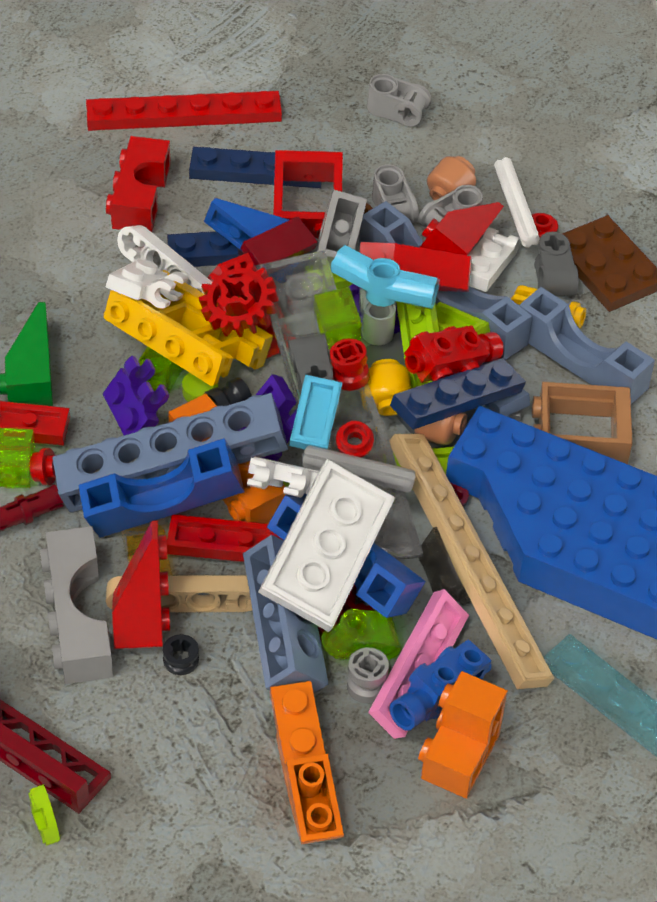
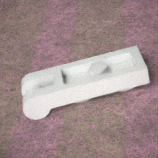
[468,227,521,292]

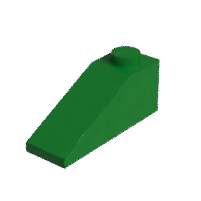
[0,302,53,406]

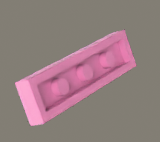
[368,589,469,739]

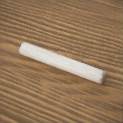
[494,157,540,248]

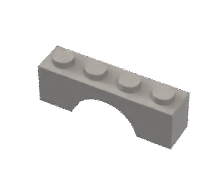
[40,526,113,684]

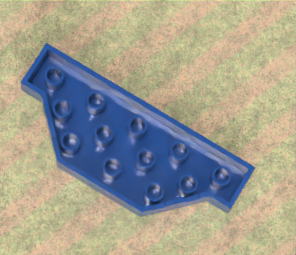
[446,405,657,639]

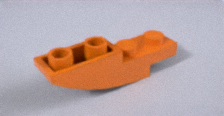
[270,681,344,845]

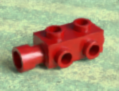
[404,325,504,383]

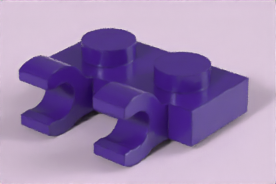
[102,356,169,436]

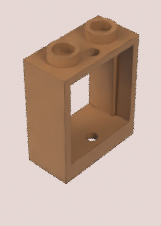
[532,382,632,464]

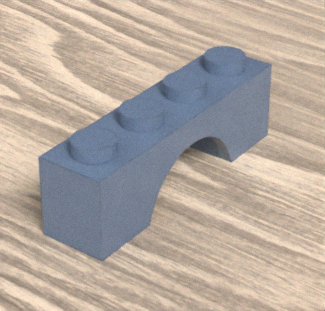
[519,287,655,404]

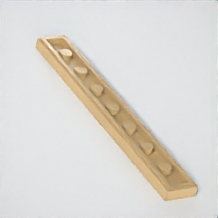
[388,434,555,689]

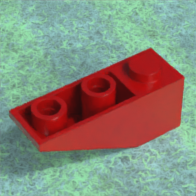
[112,521,170,649]

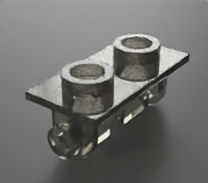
[416,527,472,606]

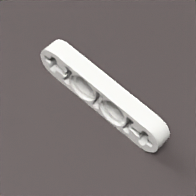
[117,225,220,297]

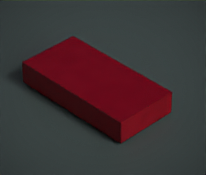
[240,217,318,272]

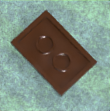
[562,215,657,312]

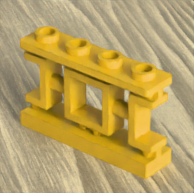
[103,270,273,386]

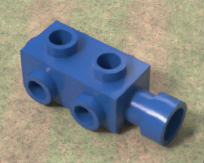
[390,639,492,731]

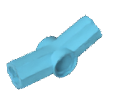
[331,245,440,309]

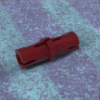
[0,484,64,532]

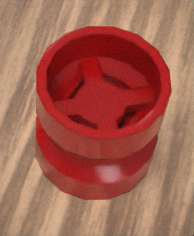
[329,338,370,391]

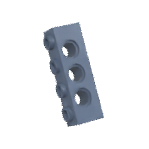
[243,535,329,693]

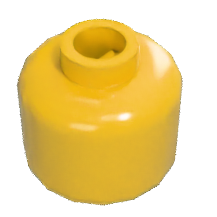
[364,359,411,416]

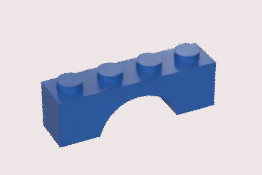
[78,438,245,538]
[267,493,426,618]

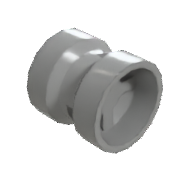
[347,647,389,704]

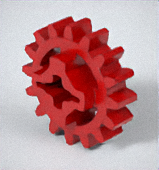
[199,261,279,337]

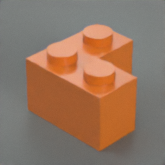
[418,671,508,799]

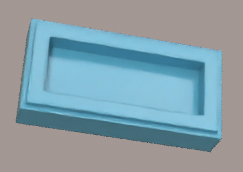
[289,374,342,450]

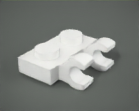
[105,259,188,308]
[247,457,319,498]

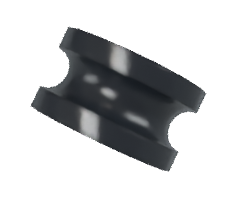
[162,634,199,676]

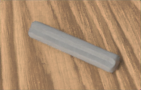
[302,445,416,492]

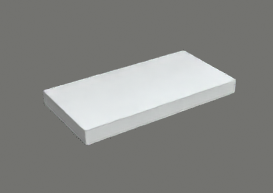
[258,459,395,632]

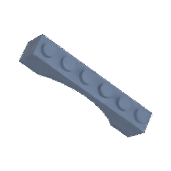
[359,201,532,360]

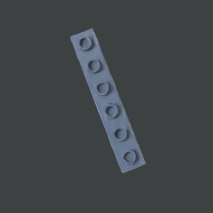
[52,393,288,513]

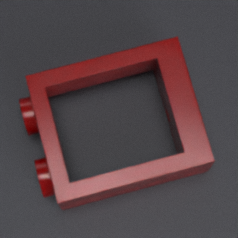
[273,150,343,239]

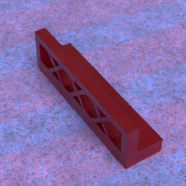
[0,699,111,814]

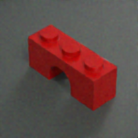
[106,136,171,232]

